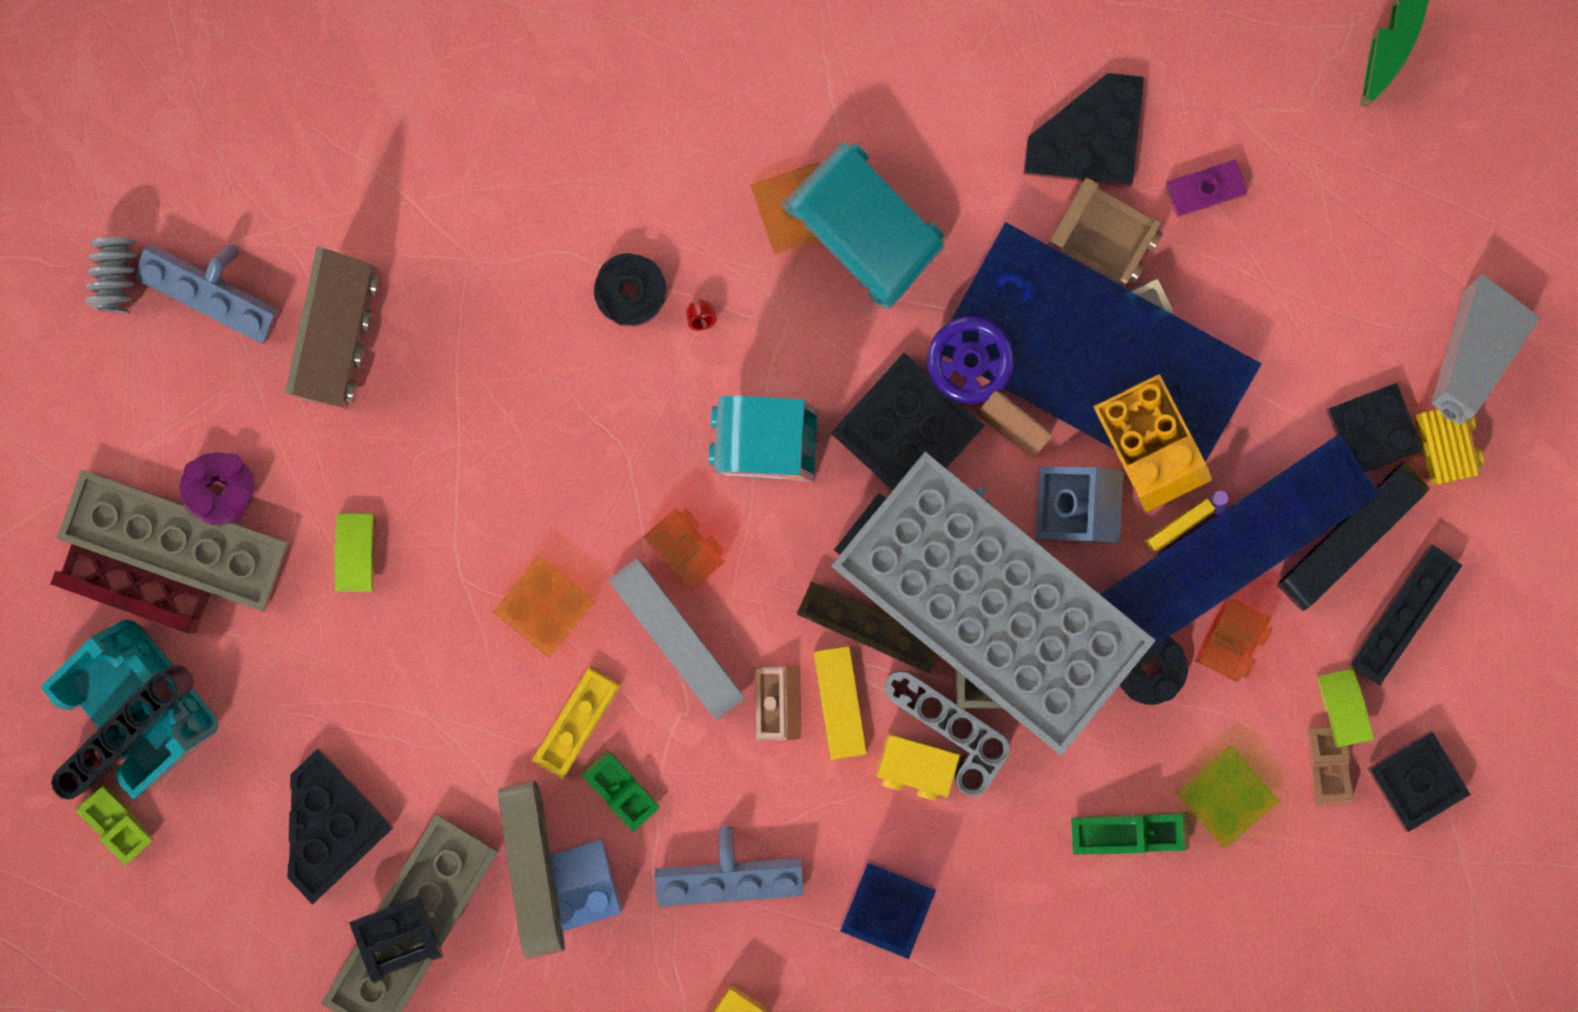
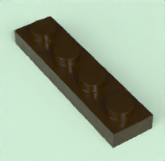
[796,581,938,674]

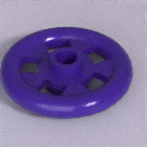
[927,316,1015,404]

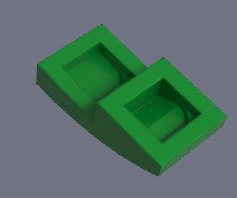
[581,750,660,832]

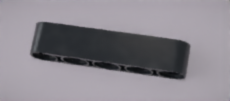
[1277,462,1430,612]
[51,665,194,800]

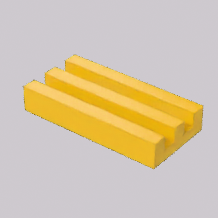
[1144,498,1215,552]

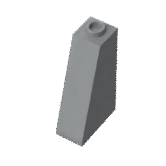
[1431,274,1540,426]

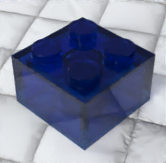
[839,858,936,959]

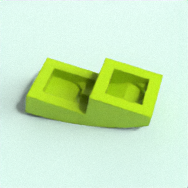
[335,513,375,592]
[1317,668,1374,748]
[75,783,153,866]

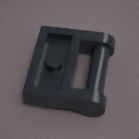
[349,895,443,983]

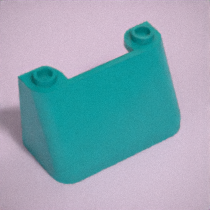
[780,142,945,309]
[40,620,218,800]

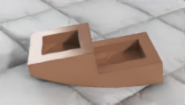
[1308,726,1353,806]

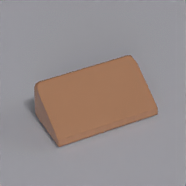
[978,391,1052,457]
[755,666,801,740]

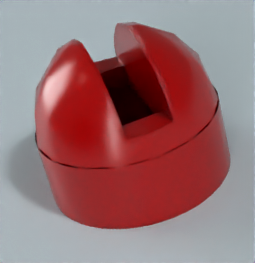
[686,299,717,331]

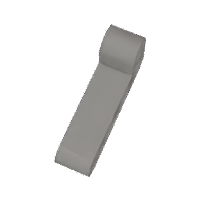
[884,671,1010,796]

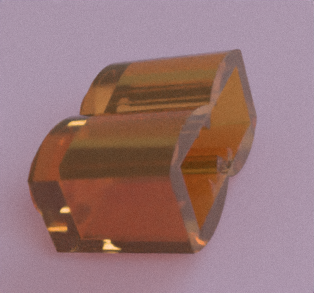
[643,508,725,591]
[1195,597,1272,683]

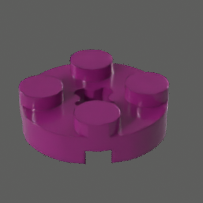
[180,452,255,525]

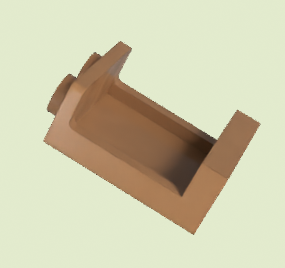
[1047,177,1163,288]

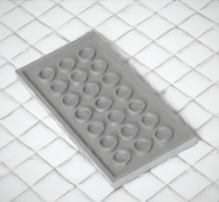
[831,452,1156,756]

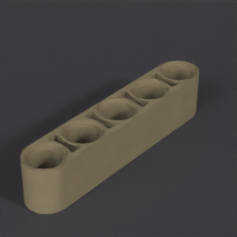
[498,780,565,959]

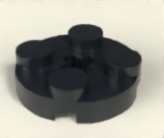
[594,253,667,327]
[1119,632,1188,705]

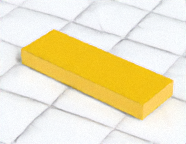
[813,646,867,760]
[532,667,621,779]

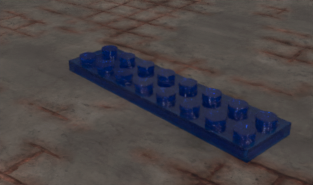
[1100,434,1380,651]

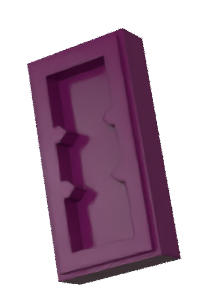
[1165,159,1247,217]

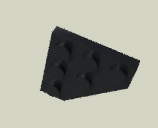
[1023,73,1144,186]
[287,748,394,905]

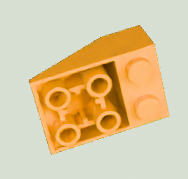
[1094,374,1212,513]

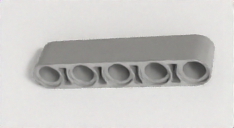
[608,557,746,721]

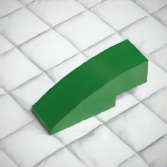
[1360,0,1429,106]
[1071,812,1190,855]

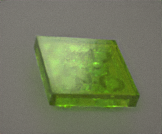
[1175,745,1280,849]

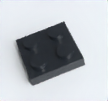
[1326,382,1423,477]
[1367,731,1471,832]

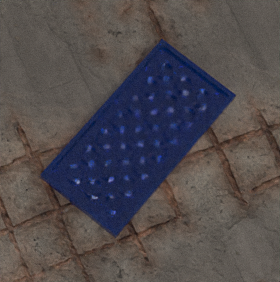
[943,222,1262,463]

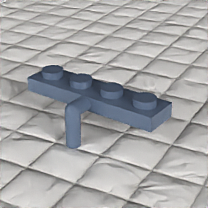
[134,244,279,344]
[655,825,804,907]

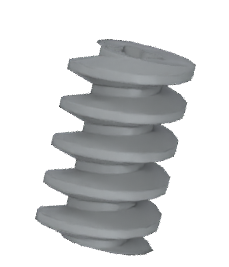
[84,236,138,314]

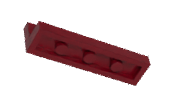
[50,544,210,634]

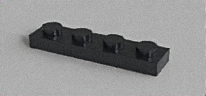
[1348,544,1463,685]

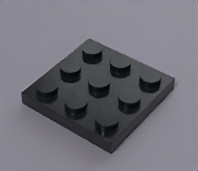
[830,353,985,491]

